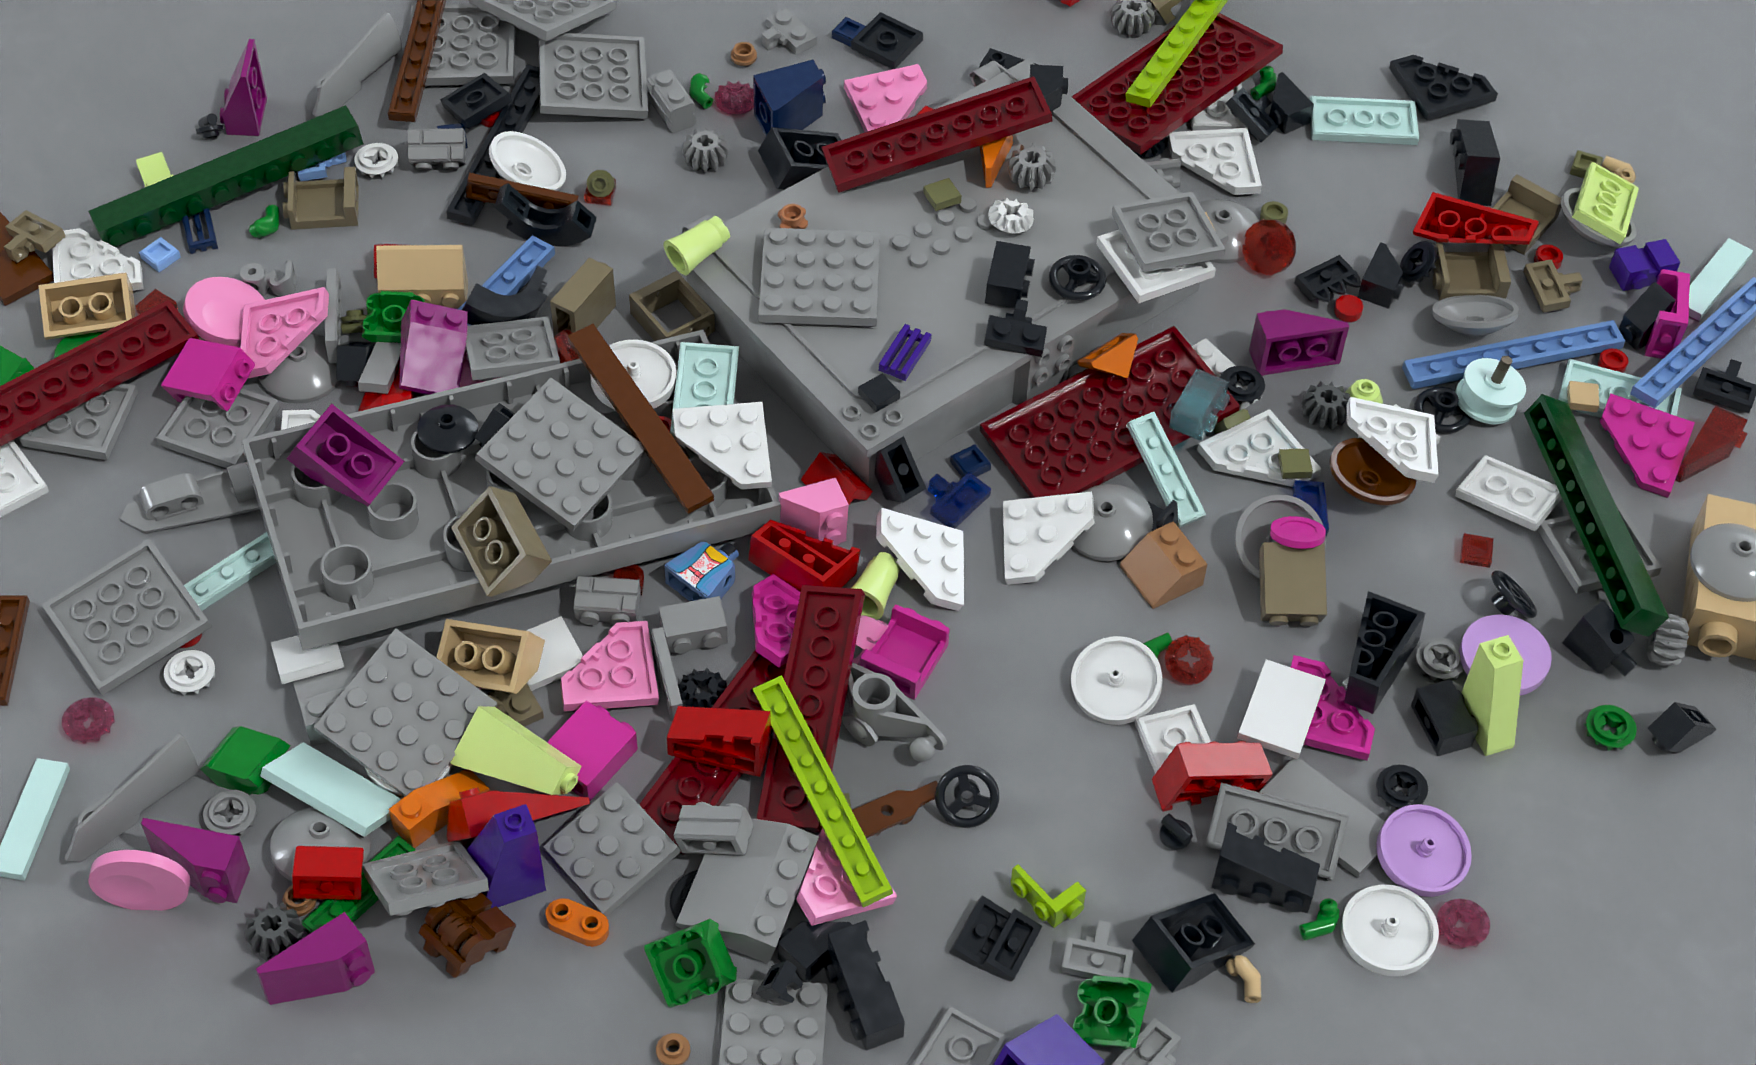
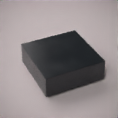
[858,373,901,412]

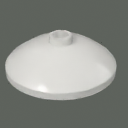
[489,131,566,191]

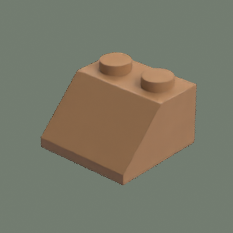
[1120,521,1208,609]

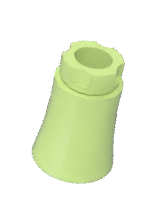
[663,216,730,276]
[851,552,901,620]

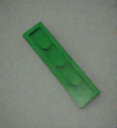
[302,836,416,934]

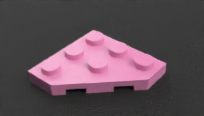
[844,64,927,132]
[240,287,329,379]
[560,621,659,712]
[796,828,897,926]

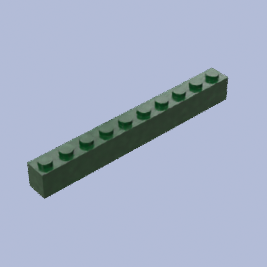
[88,105,364,247]
[1524,394,1669,637]

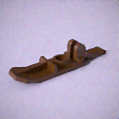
[852,780,938,838]

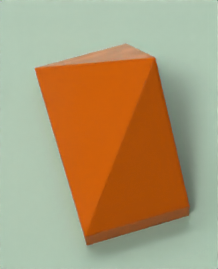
[1077,333,1138,378]

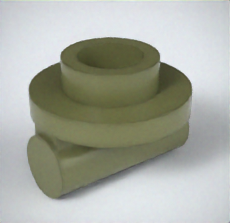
[587,169,615,197]
[341,309,367,334]

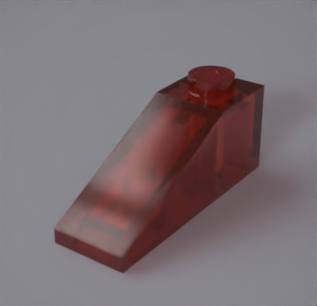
[1675,405,1748,483]

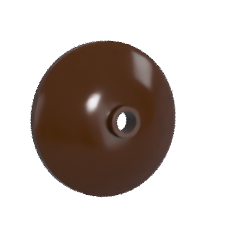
[1329,438,1416,505]

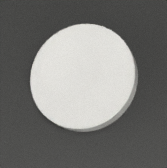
[590,340,676,409]
[1071,636,1163,725]
[1340,884,1439,977]

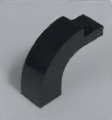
[494,183,597,246]
[462,266,548,325]

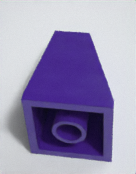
[466,804,546,908]

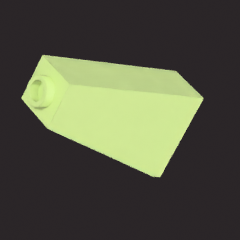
[1461,635,1524,756]
[450,706,582,795]

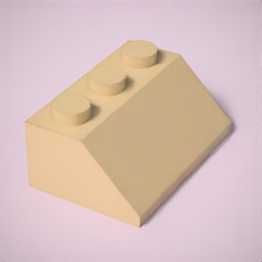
[376,245,468,308]
[38,273,136,340]
[436,619,545,694]

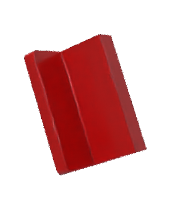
[801,452,873,505]
[292,846,364,900]

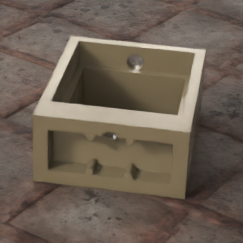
[629,271,715,341]

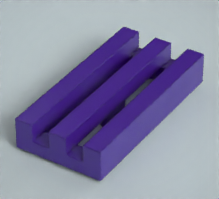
[878,324,932,381]

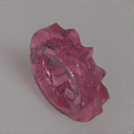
[715,80,754,115]
[62,697,115,744]
[1436,899,1490,949]

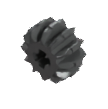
[1301,381,1350,430]
[244,902,303,961]

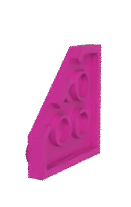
[1600,393,1695,498]
[751,574,801,667]
[1291,655,1375,761]

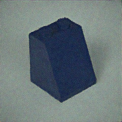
[753,59,826,136]

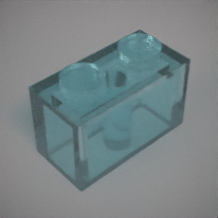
[1169,368,1230,441]

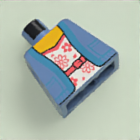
[664,542,739,601]

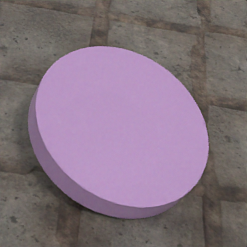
[1459,615,1552,696]
[1376,804,1472,897]

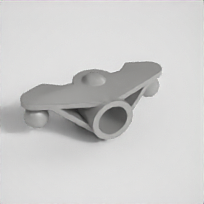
[842,663,947,762]

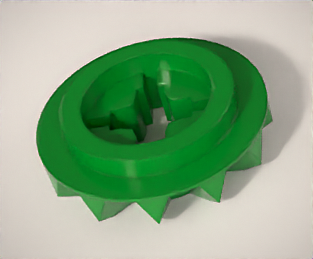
[1585,705,1637,751]

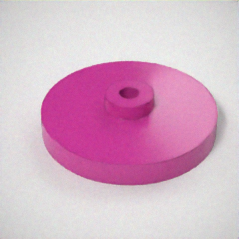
[1270,516,1326,549]

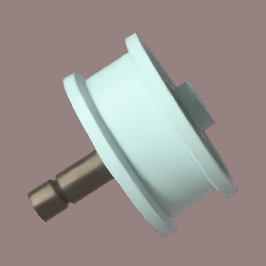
[1455,356,1526,425]

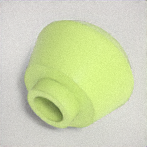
[1345,379,1383,404]

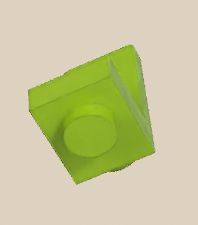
[1011,864,1086,928]

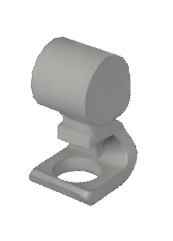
[240,259,297,297]

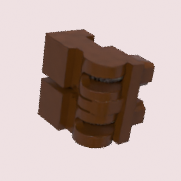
[418,893,516,978]

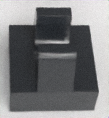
[756,960,803,1005]

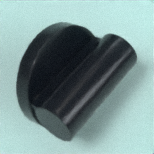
[196,113,224,139]
[1159,813,1193,850]

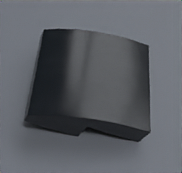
[949,895,1042,981]

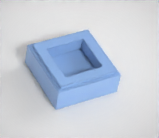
[139,237,181,272]

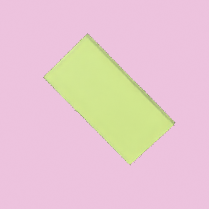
[1572,162,1639,244]

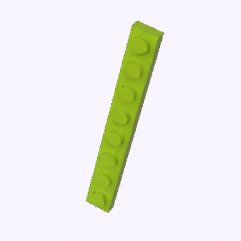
[1126,0,1228,108]
[753,675,893,908]

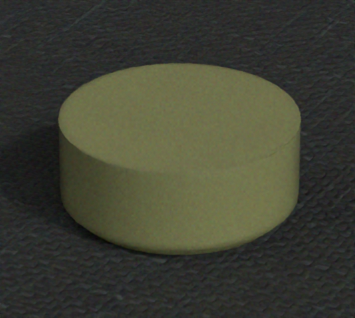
[1260,201,1288,228]

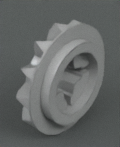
[1415,638,1464,681]
[203,790,257,835]

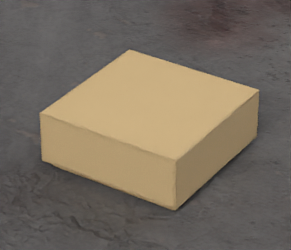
[1567,381,1599,412]

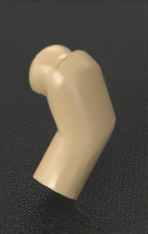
[1602,155,1636,183]
[1226,955,1261,1003]

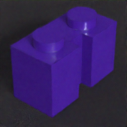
[1609,239,1680,291]

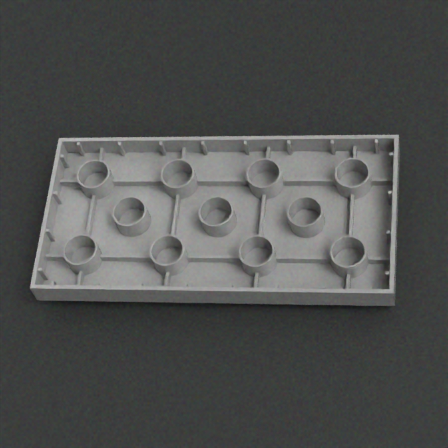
[241,330,781,651]

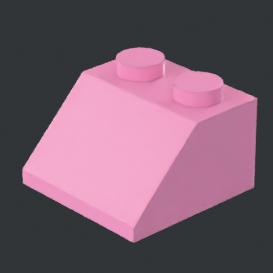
[779,478,849,545]

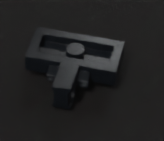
[1225,87,1278,142]
[984,299,1047,357]
[1693,359,1756,413]

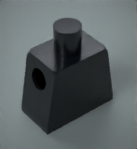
[1562,600,1638,677]

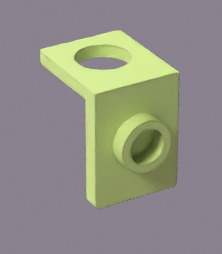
[136,152,173,187]

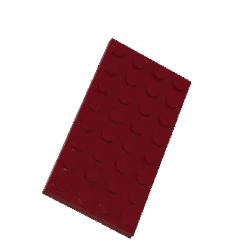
[1071,13,1283,155]
[980,326,1240,498]

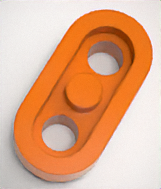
[545,898,609,947]

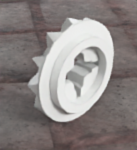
[354,143,398,178]
[988,197,1034,233]
[164,650,215,696]

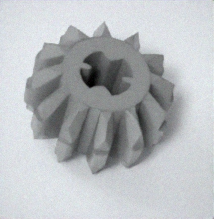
[1111,0,1155,37]
[682,127,729,173]
[1008,143,1056,191]
[1646,614,1689,666]

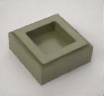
[1569,150,1604,178]
[923,178,962,211]
[1212,409,1251,434]
[1278,449,1313,479]

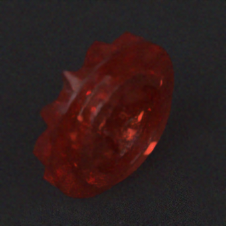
[1165,635,1214,685]

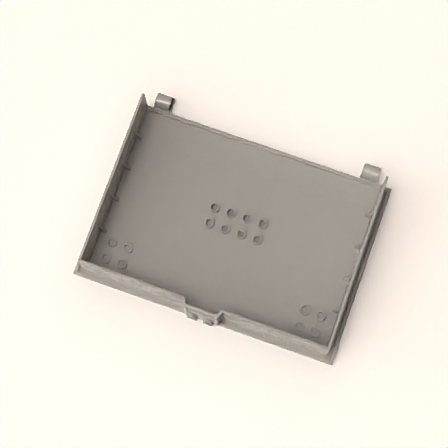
[682,59,1228,488]

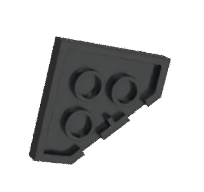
[1389,55,1498,120]

